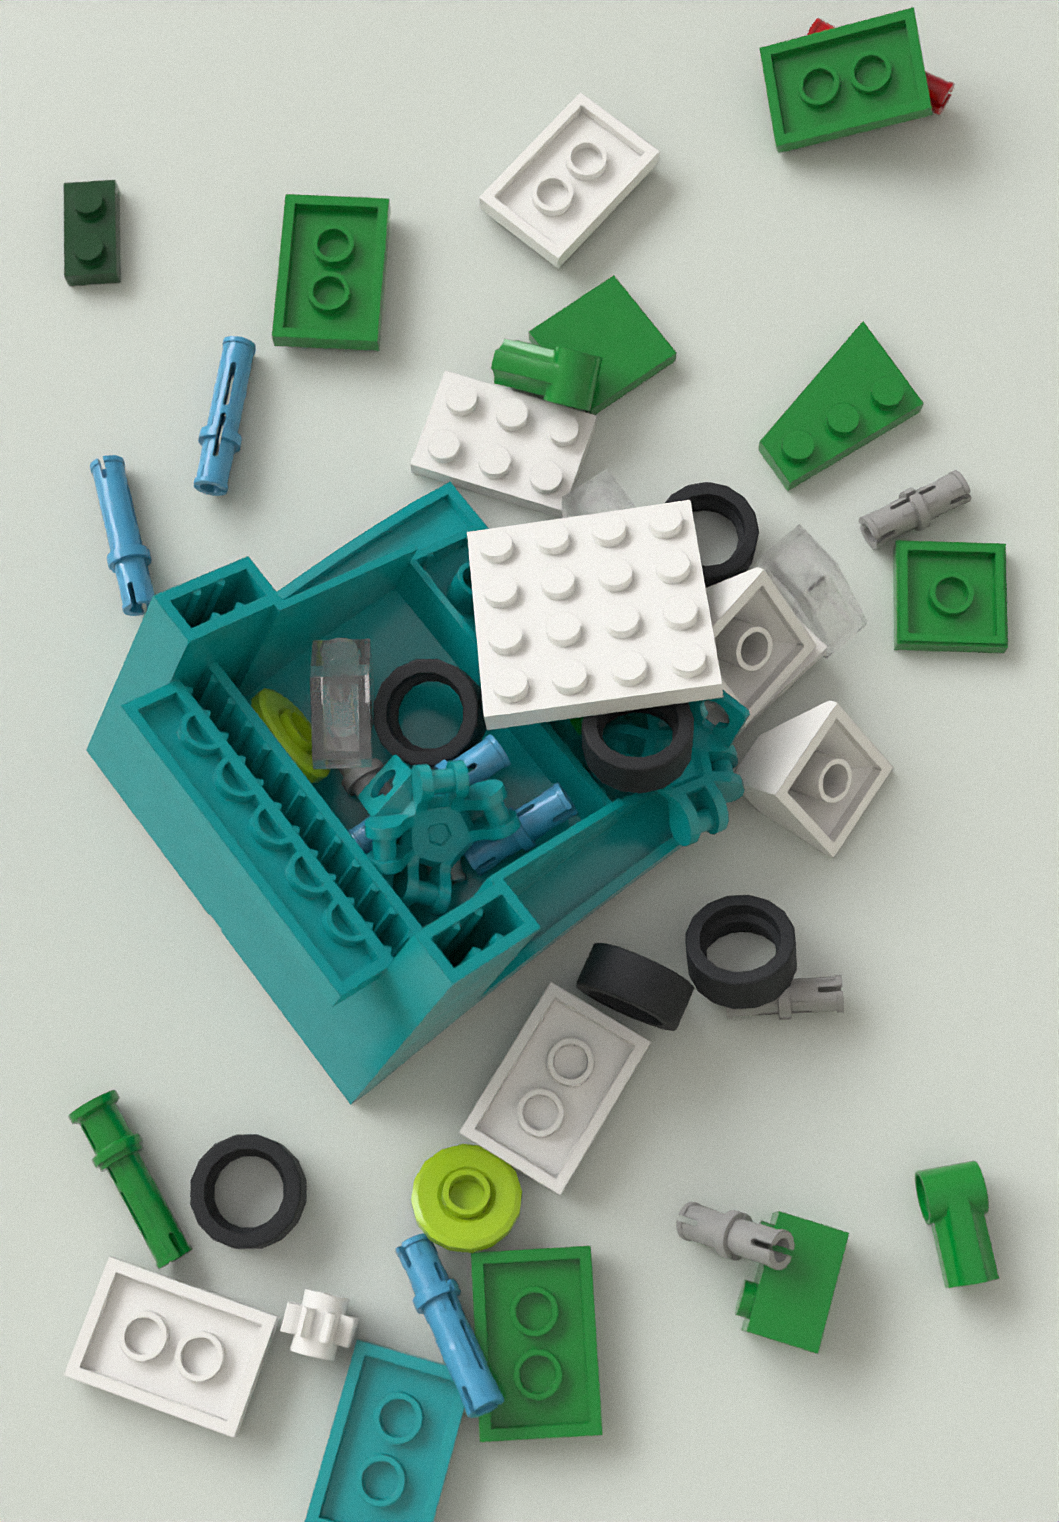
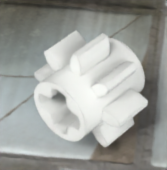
[280,1289,359,1361]

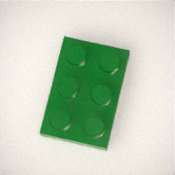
[759,7,933,153]
[272,194,391,351]
[471,1246,603,1442]

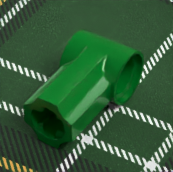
[491,339,603,411]
[915,1160,999,1288]

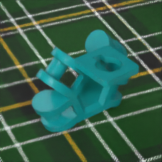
[592,690,750,847]
[358,754,521,917]

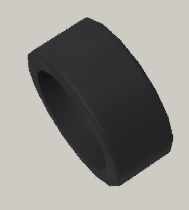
[665,482,759,588]
[373,659,487,767]
[581,702,694,794]
[685,895,797,1009]
[576,943,694,1031]
[190,1134,307,1249]

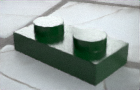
[64,180,121,286]

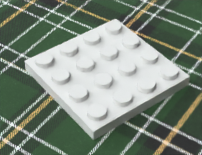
[467,500,723,730]

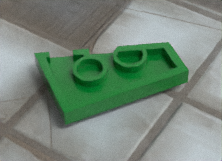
[758,321,924,491]

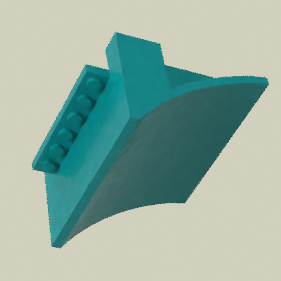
[86,482,697,1105]

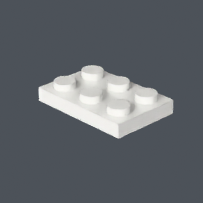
[479,92,660,269]
[410,370,597,518]
[459,982,651,1196]
[64,1257,280,1438]

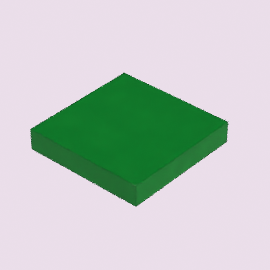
[529,275,677,415]
[893,540,1008,653]

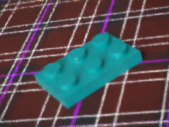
[305,1339,465,1522]

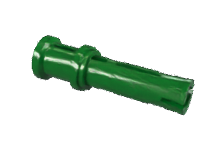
[68,1090,193,1270]

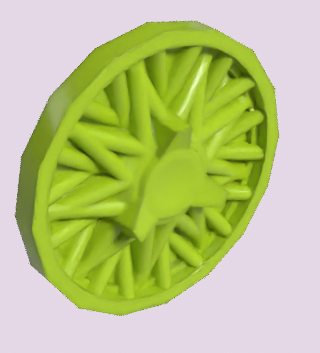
[251,688,330,783]
[411,1144,522,1253]

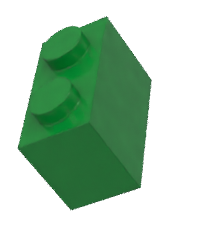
[735,1211,849,1354]

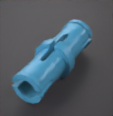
[464,782,578,876]

